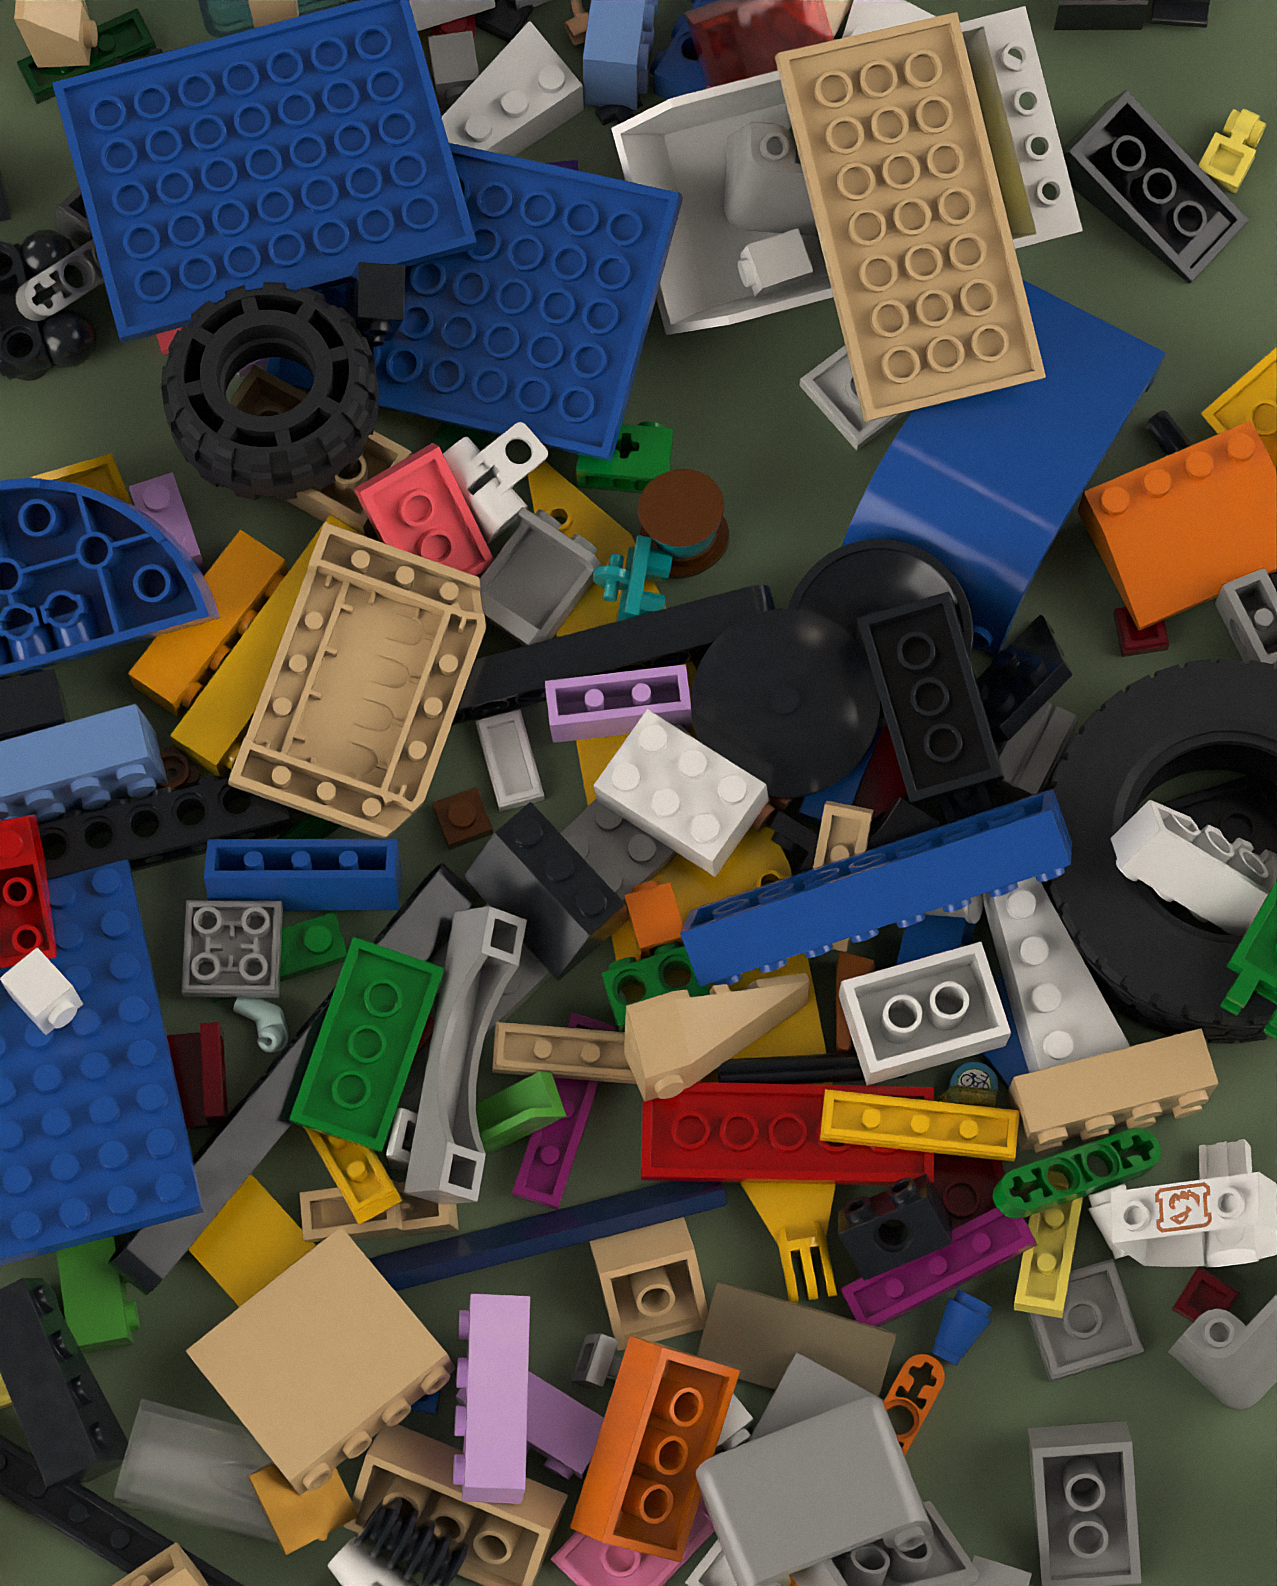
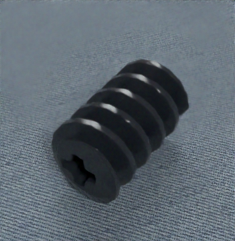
[353,1497,468,1586]

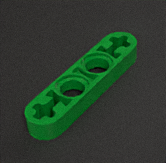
[993,1128,1161,1219]

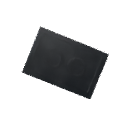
[1133,774,1277,904]

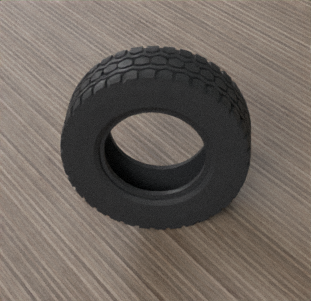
[1041,658,1277,1044]

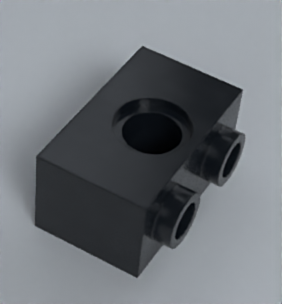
[345,262,405,347]
[838,1174,953,1281]

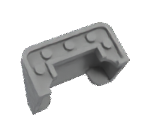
[723,122,819,237]
[1168,1294,1277,1410]
[696,1397,933,1586]

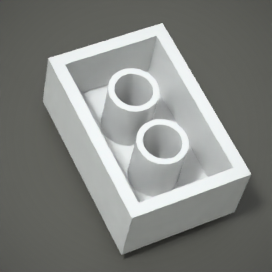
[593,709,769,877]
[838,942,1011,1086]

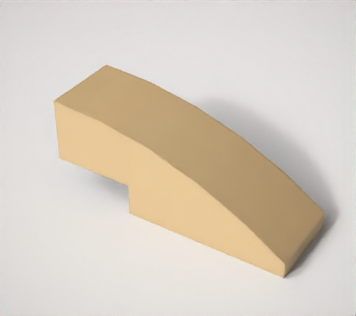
[300,1180,459,1242]

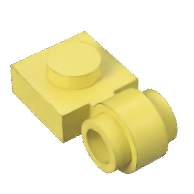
[1198,108,1266,195]

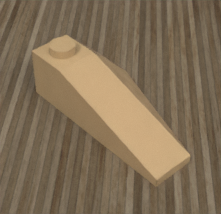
[14,0,98,68]
[624,973,810,1102]

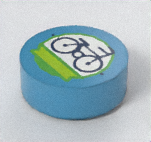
[949,1062,998,1107]

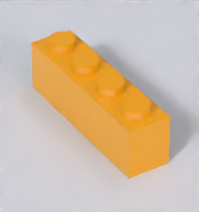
[128,529,288,718]

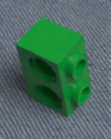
[601,942,710,1032]

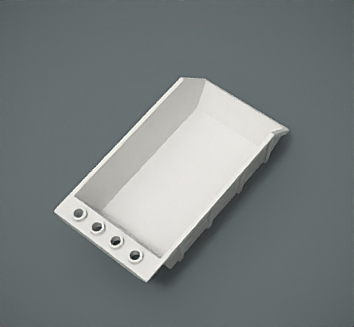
[612,6,1083,335]

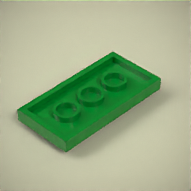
[289,937,445,1153]

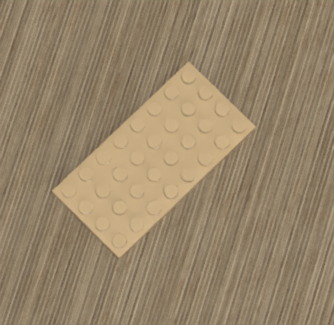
[775,12,1046,422]

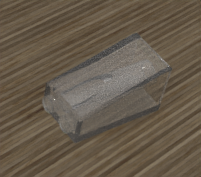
[114,1399,298,1551]

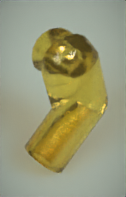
[936,1085,997,1108]

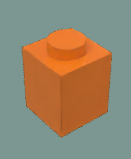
[624,881,684,960]

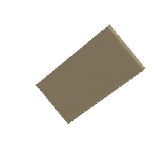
[696,1281,897,1397]

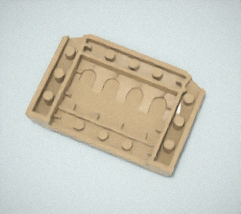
[228,522,486,839]

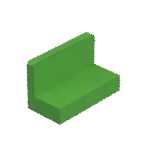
[476,1071,566,1153]

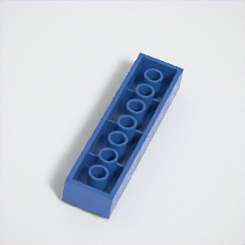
[680,789,1072,987]

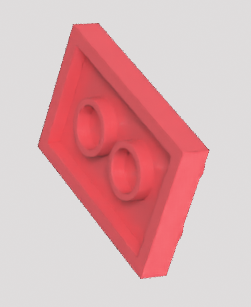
[354,443,494,576]

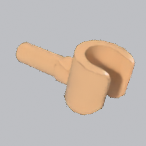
[564,0,589,46]

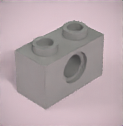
[1215,568,1277,669]

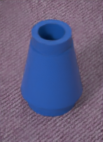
[931,1289,993,1366]

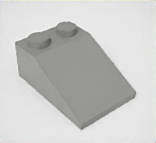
[1028,1421,1142,1586]
[791,1501,979,1586]

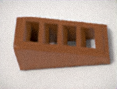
[836,951,875,1053]

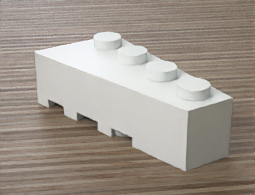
[442,21,584,157]
[982,877,1130,1073]

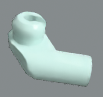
[233,997,289,1053]

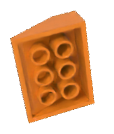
[1078,420,1277,631]

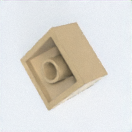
[590,1217,708,1352]

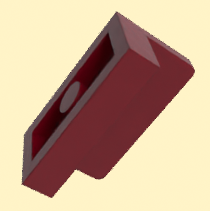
[167,1022,228,1129]

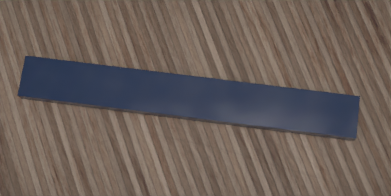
[369,1181,727,1291]

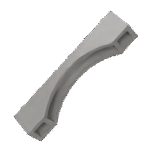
[404,906,527,1205]

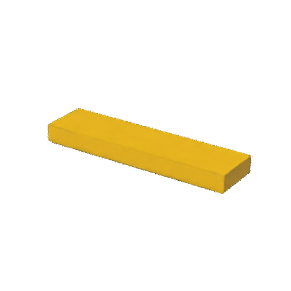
[820,1089,1020,1162]

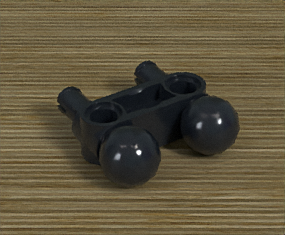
[0,229,96,381]

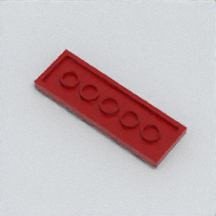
[641,1082,934,1186]

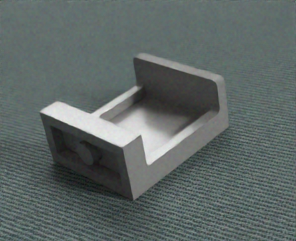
[480,507,602,646]

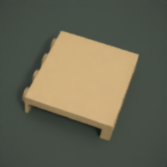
[186,1226,456,1496]

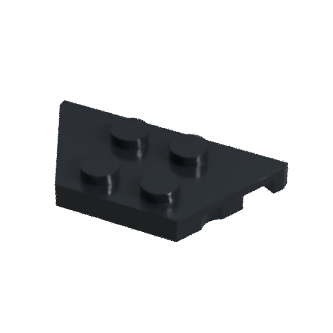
[977,615,1073,742]

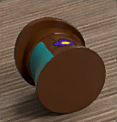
[638,469,730,579]

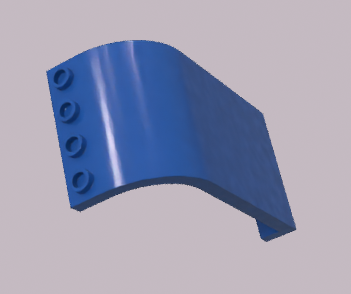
[841,279,1166,657]

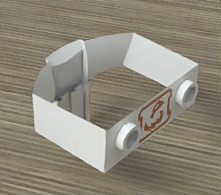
[1111,1139,1277,1268]

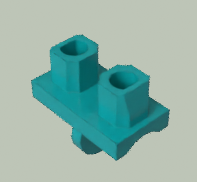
[593,535,673,622]

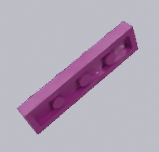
[512,1012,617,1210]
[840,1207,1038,1327]

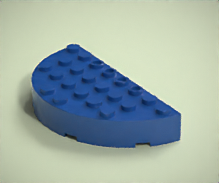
[0,478,220,681]

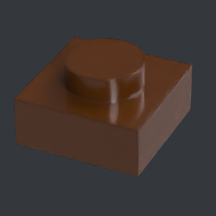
[433,787,493,850]

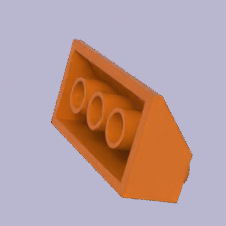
[570,1336,740,1563]

